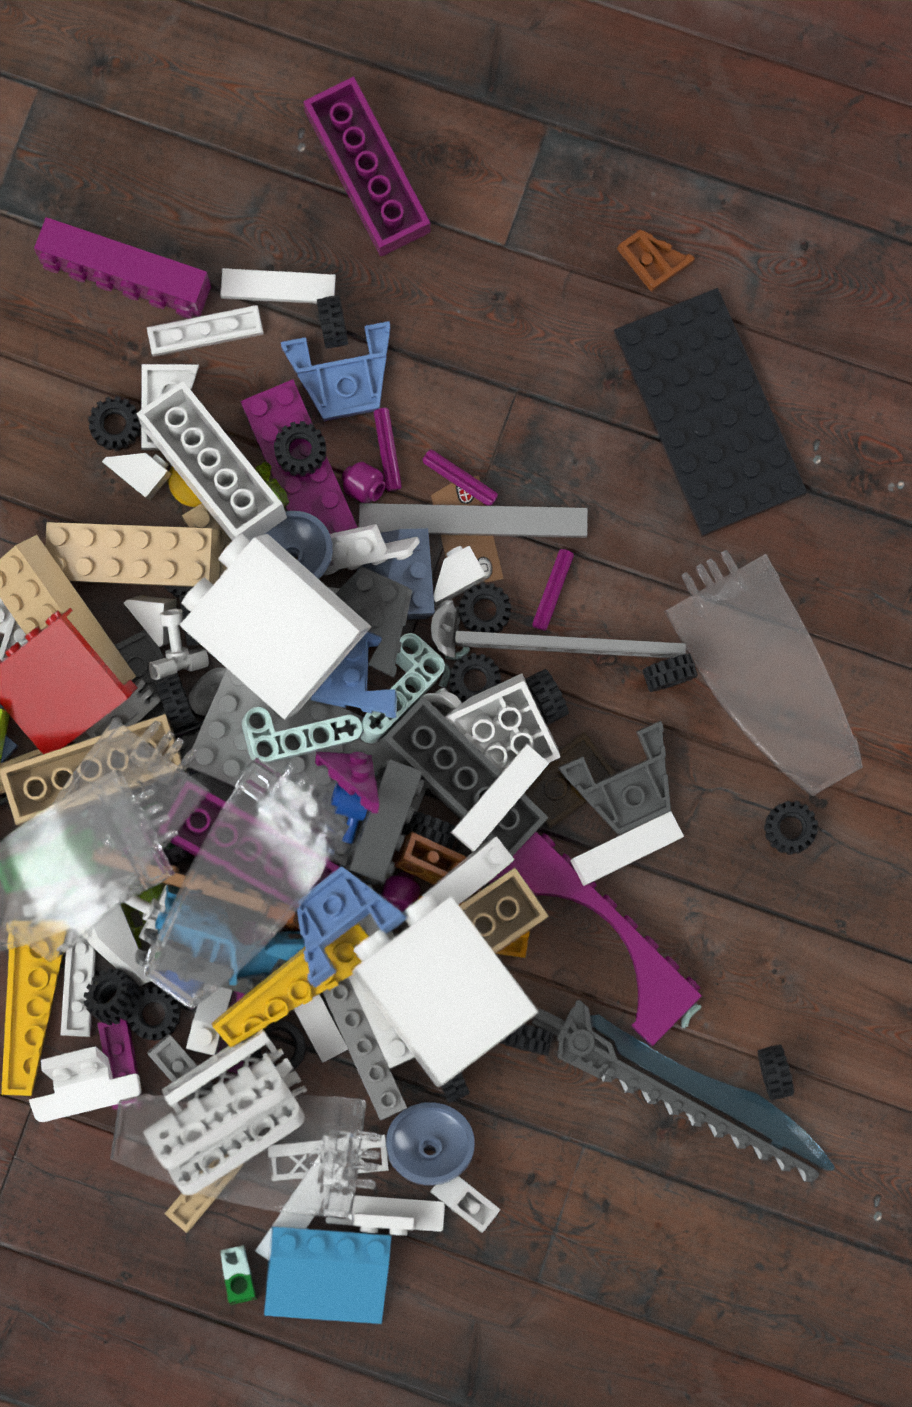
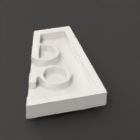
[141,364,199,450]

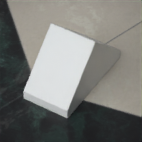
[124,595,176,647]

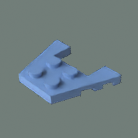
[281,321,390,421]
[310,632,397,718]
[295,866,407,987]

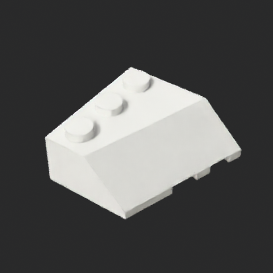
[445,674,560,772]

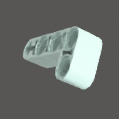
[359,633,445,744]
[242,707,363,764]

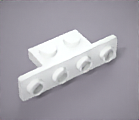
[324,524,420,575]
[326,1194,445,1235]

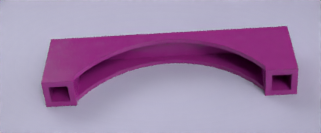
[487,832,702,1046]

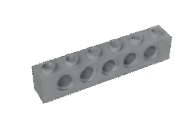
[323,977,407,1121]

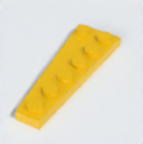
[1,919,69,1096]
[211,923,370,1047]

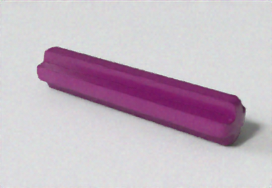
[374,408,401,491]
[423,449,498,506]
[532,549,574,631]

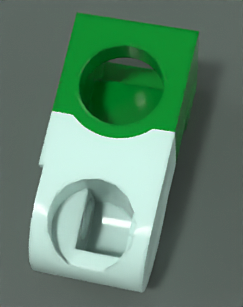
[221,1245,257,1305]

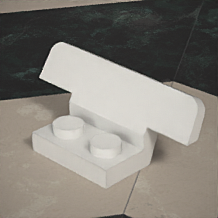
[29,1046,142,1122]

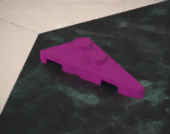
[315,751,379,814]

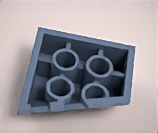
[357,528,435,620]

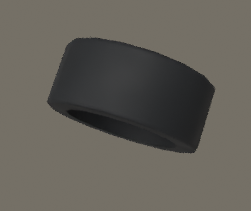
[251,1019,306,1073]

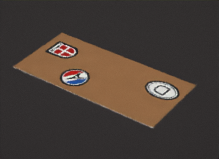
[431,475,504,585]

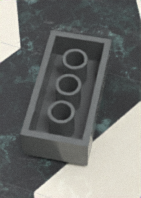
[344,759,424,885]

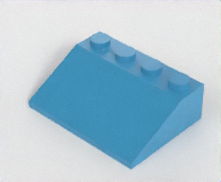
[264,1226,391,1324]

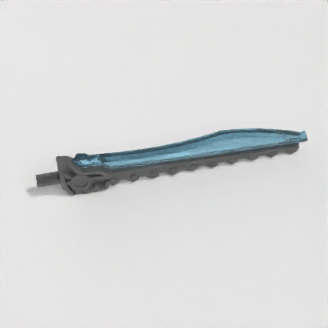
[532,1000,835,1182]

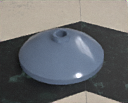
[263,511,333,579]
[386,1102,474,1185]

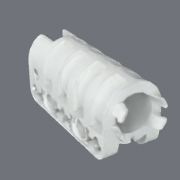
[143,1049,307,1195]

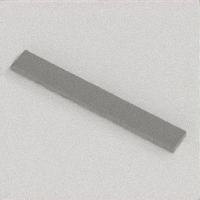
[359,503,588,538]
[455,631,686,658]

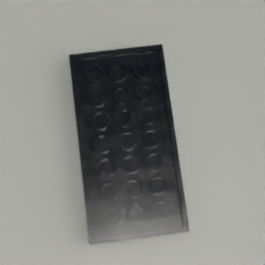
[613,288,807,537]

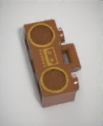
[391,832,482,899]

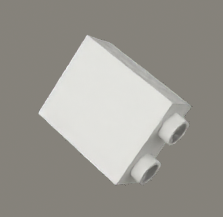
[180,534,371,720]
[352,893,538,1087]

